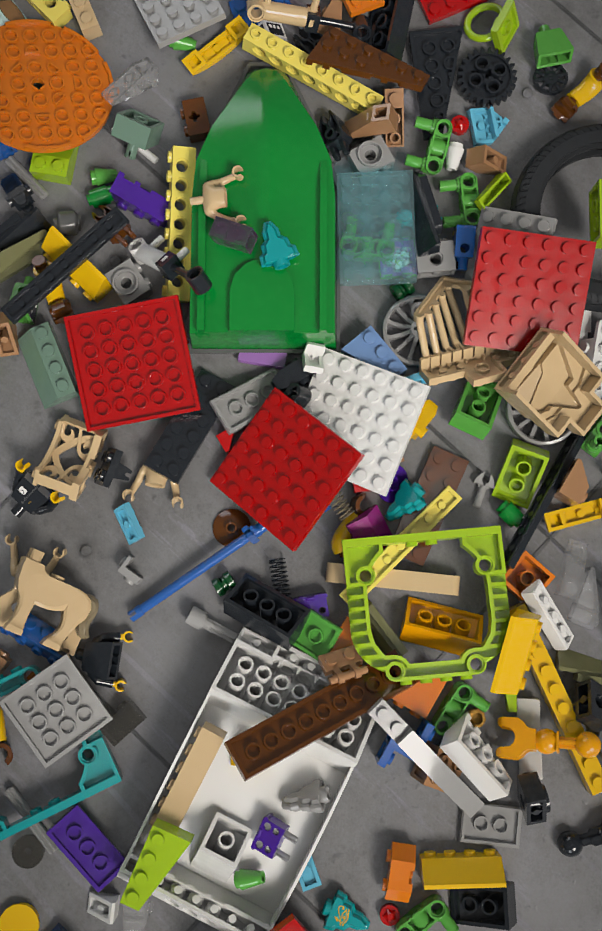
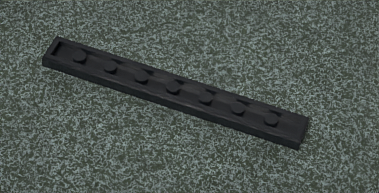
[0,206,130,325]
[504,434,586,569]

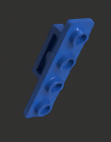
[0,613,63,664]

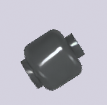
[53,211,81,236]

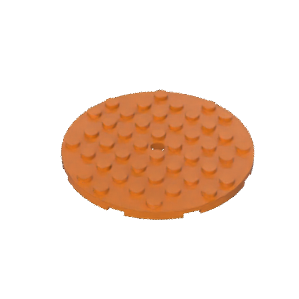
[0,19,114,153]

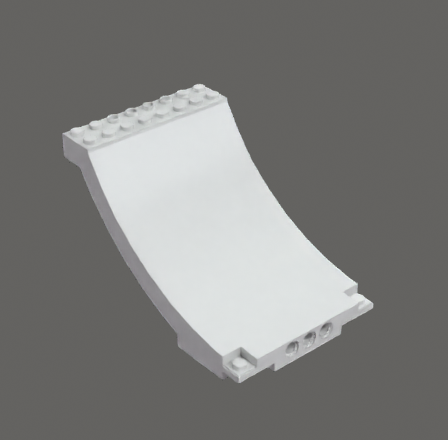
[117,627,375,931]

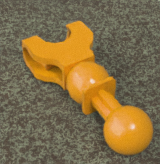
[496,717,601,760]

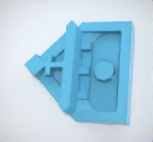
[467,106,510,147]

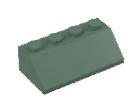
[17,322,79,409]

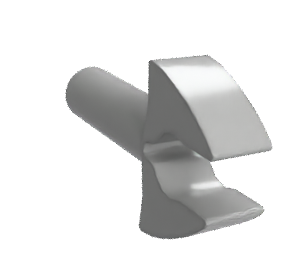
[473,472,495,508]

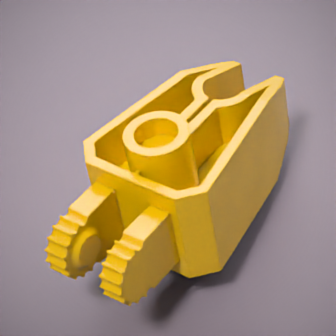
[409,399,438,441]

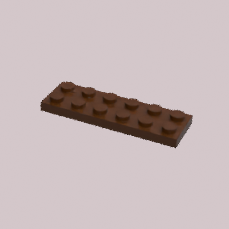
[394,446,469,566]

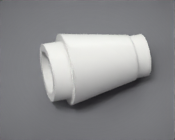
[446,142,464,171]

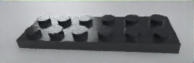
[144,369,235,485]

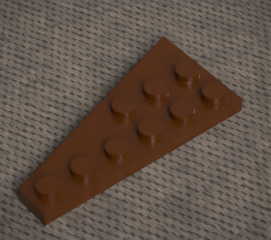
[306,25,430,92]

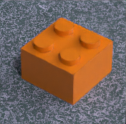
[505,550,556,606]

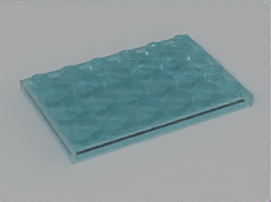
[337,170,417,286]

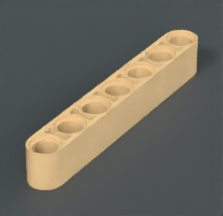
[325,562,460,596]

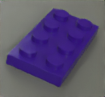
[46,803,125,893]

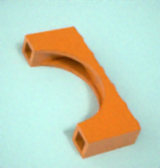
[331,616,447,719]

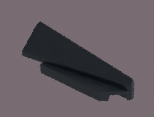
[407,171,443,257]
[0,206,51,252]

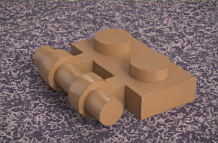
[318,645,368,685]

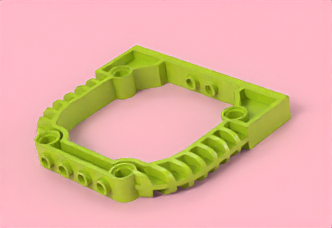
[342,525,510,685]

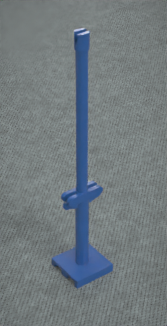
[127,505,331,622]

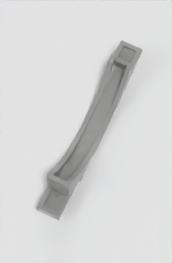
[367,697,484,818]

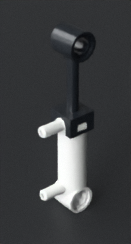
[128,235,212,295]

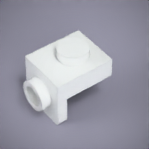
[302,342,326,374]

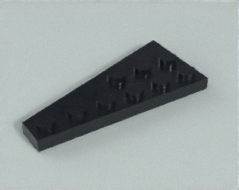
[409,25,464,141]

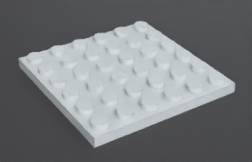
[304,348,431,497]

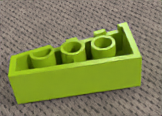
[120,818,195,911]

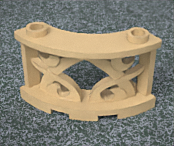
[32,414,108,502]

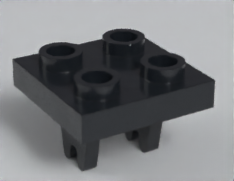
[94,448,132,488]

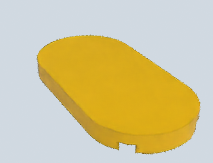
[0,902,40,931]

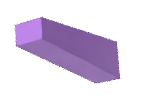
[238,353,287,369]

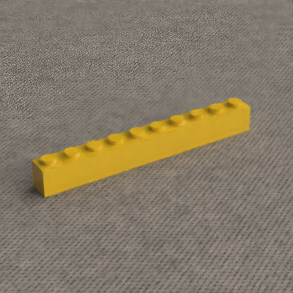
[509,603,602,796]

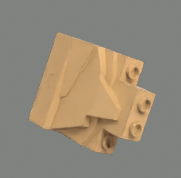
[494,327,602,438]

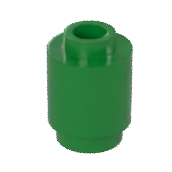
[86,185,114,209]
[496,499,525,528]

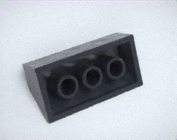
[364,0,415,61]
[223,573,311,651]

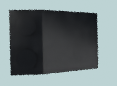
[450,881,517,931]

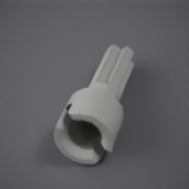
[185,606,238,644]

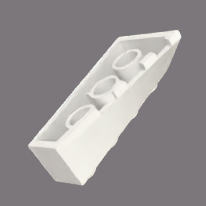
[440,712,512,801]

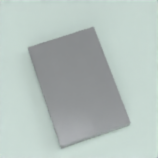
[459,802,522,849]

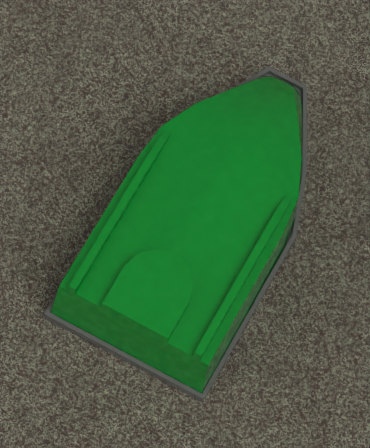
[188,62,341,355]

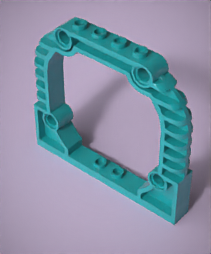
[0,665,123,841]

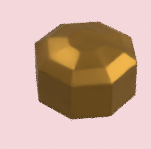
[468,708,486,727]

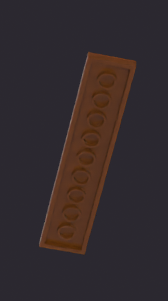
[224,649,416,781]

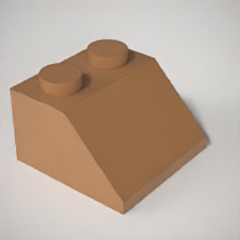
[554,458,589,506]

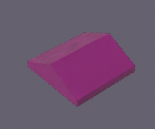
[345,504,392,549]

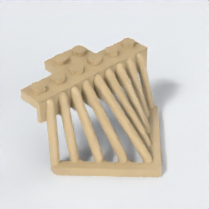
[414,276,521,387]

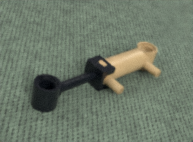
[246,0,371,41]

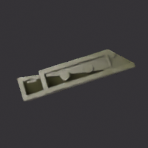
[0,229,48,284]
[368,599,408,657]
[555,649,602,685]

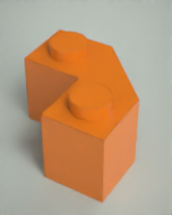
[382,841,416,903]

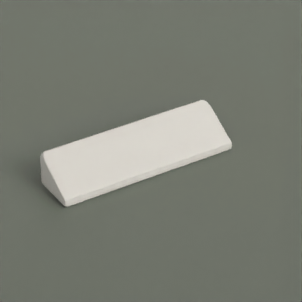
[521,579,574,650]
[517,698,543,780]

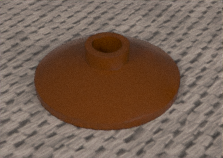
[213,509,251,546]

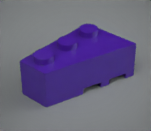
[109,171,169,228]

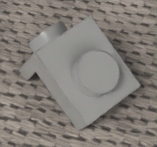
[118,555,144,585]

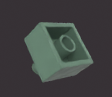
[111,108,165,160]

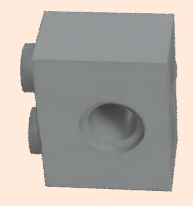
[347,135,395,184]
[414,238,456,279]
[104,258,153,305]

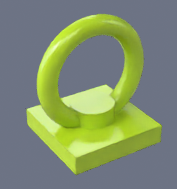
[464,0,520,55]

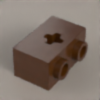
[180,96,210,143]

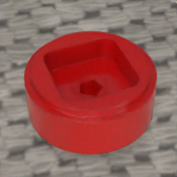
[451,115,469,136]
[379,903,400,926]

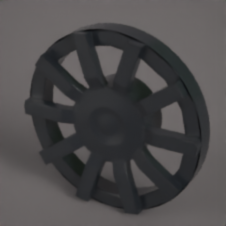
[533,65,568,96]

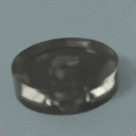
[12,834,45,869]

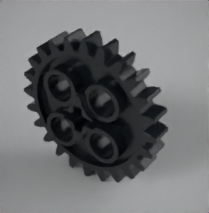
[456,47,517,108]

